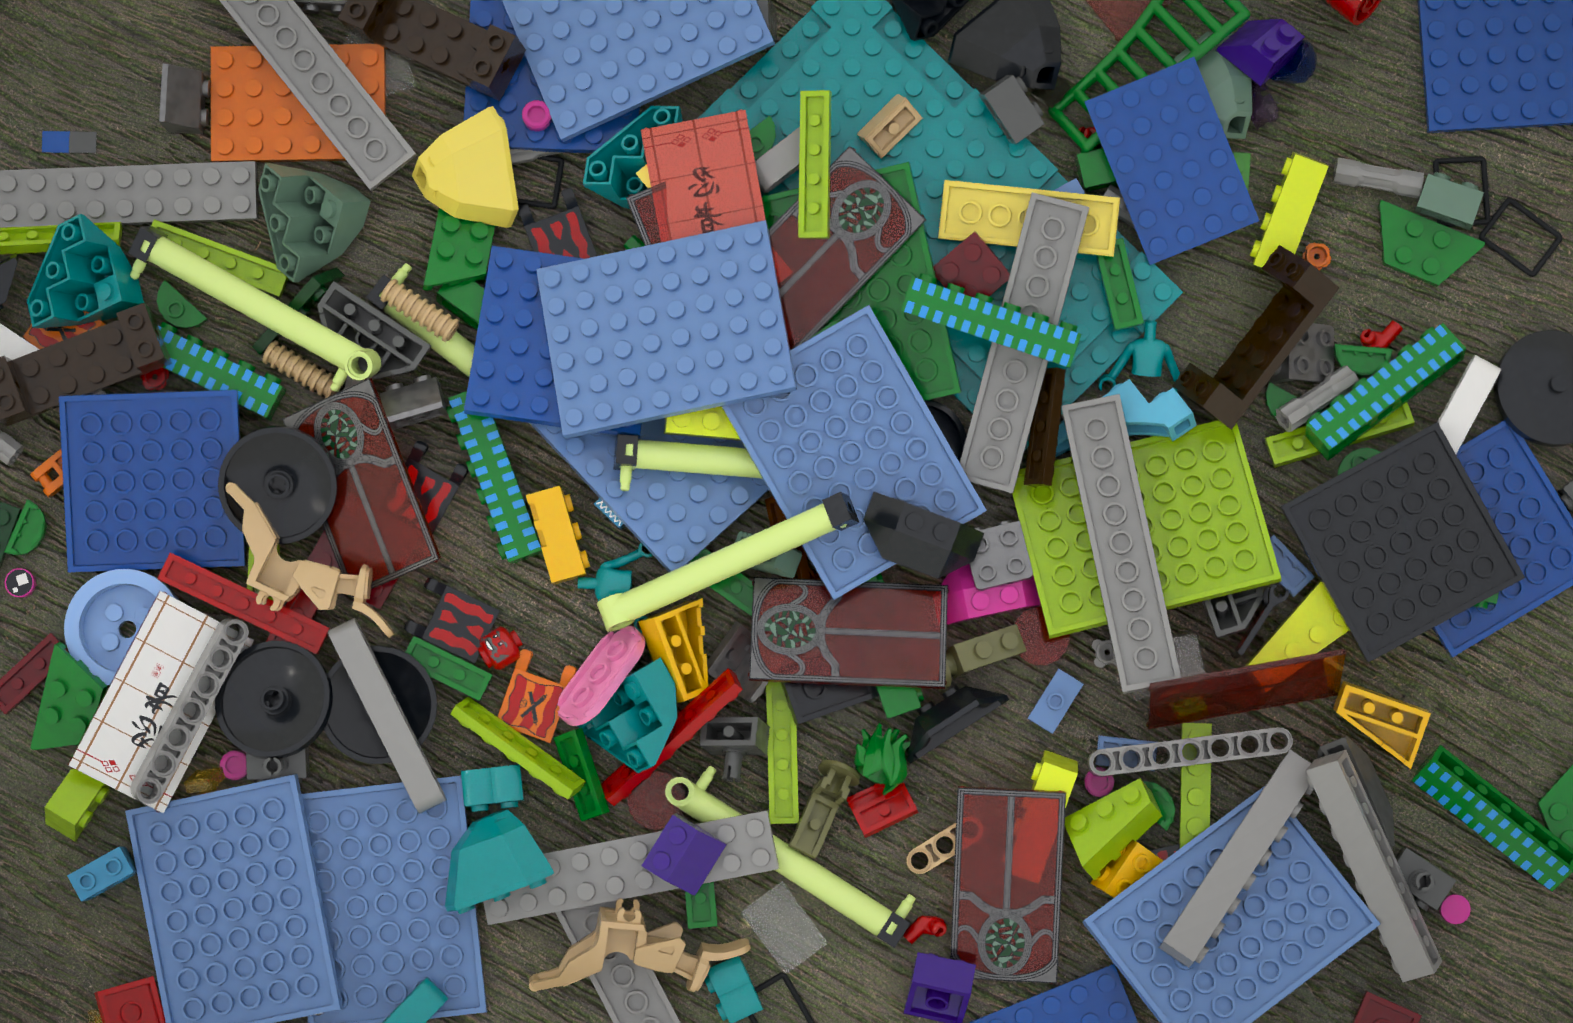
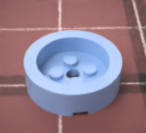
[64,569,180,686]

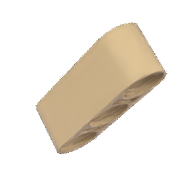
[906,816,983,874]

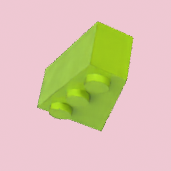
[44,768,110,842]
[1064,778,1162,881]

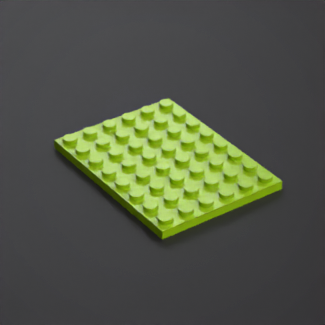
[1012,420,1281,639]

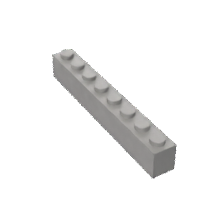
[1159,750,1314,968]
[1306,750,1442,982]

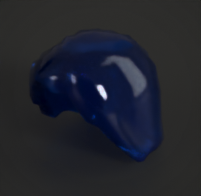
[1270,40,1317,84]

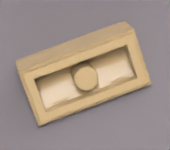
[857,94,923,159]

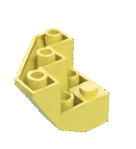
[412,106,519,228]

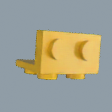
[1090,840,1163,898]

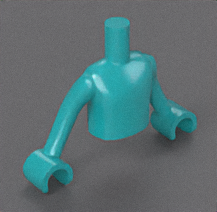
[1098,321,1180,393]
[578,543,653,634]

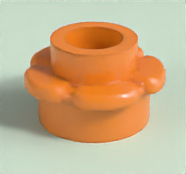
[1302,242,1331,271]

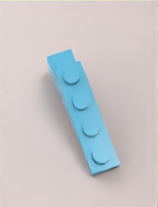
[1055,379,1197,457]

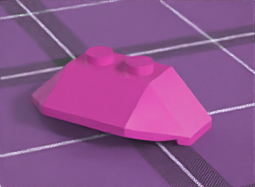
[932,564,1041,627]

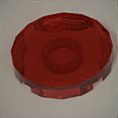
[1014,607,1070,666]
[627,771,686,830]

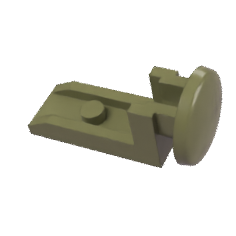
[927,624,1027,689]
[788,760,860,859]

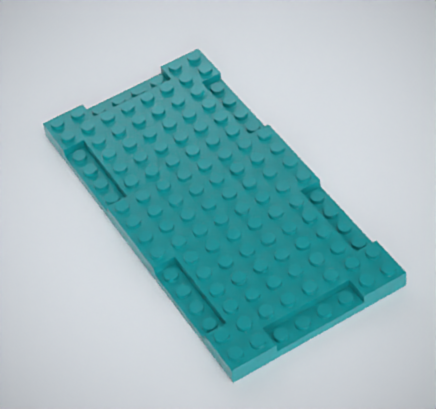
[696,0,1183,452]

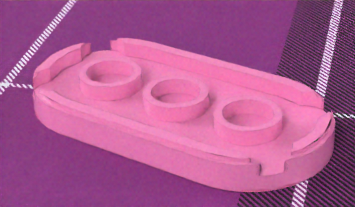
[557,625,645,726]

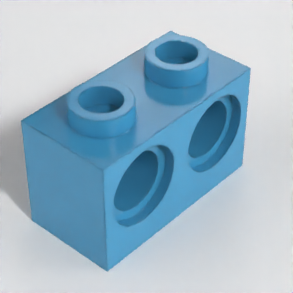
[67,846,137,902]

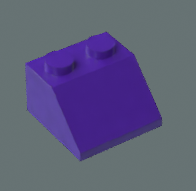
[1216,19,1305,86]
[641,813,727,895]
[903,952,976,1023]

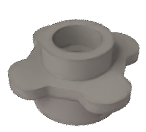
[1091,638,1116,668]

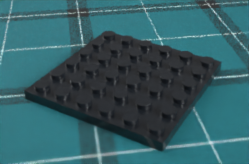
[1280,422,1525,663]

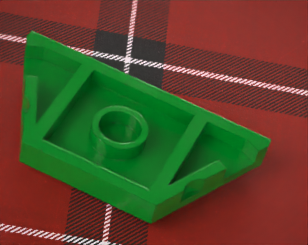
[1378,200,1485,287]
[422,208,495,291]
[30,642,107,750]
[1536,764,1573,849]

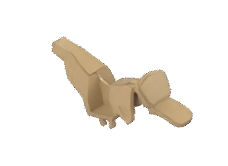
[225,482,394,638]
[529,898,751,992]

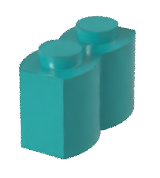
[461,765,524,812]
[704,956,764,1023]

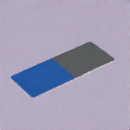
[42,131,97,153]

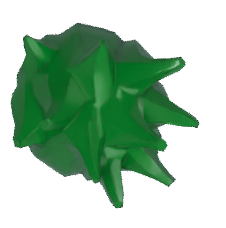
[854,723,911,795]

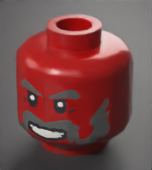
[477,626,523,670]

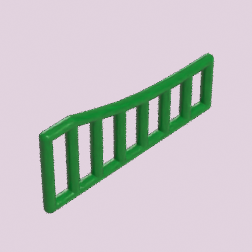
[1048,0,1250,152]

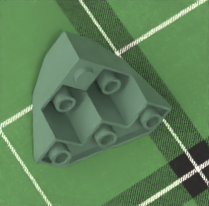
[1159,31,1252,139]
[258,163,371,282]

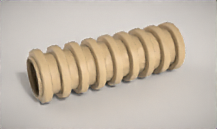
[380,279,459,342]
[262,340,338,398]

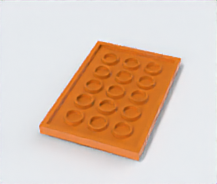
[211,44,386,162]

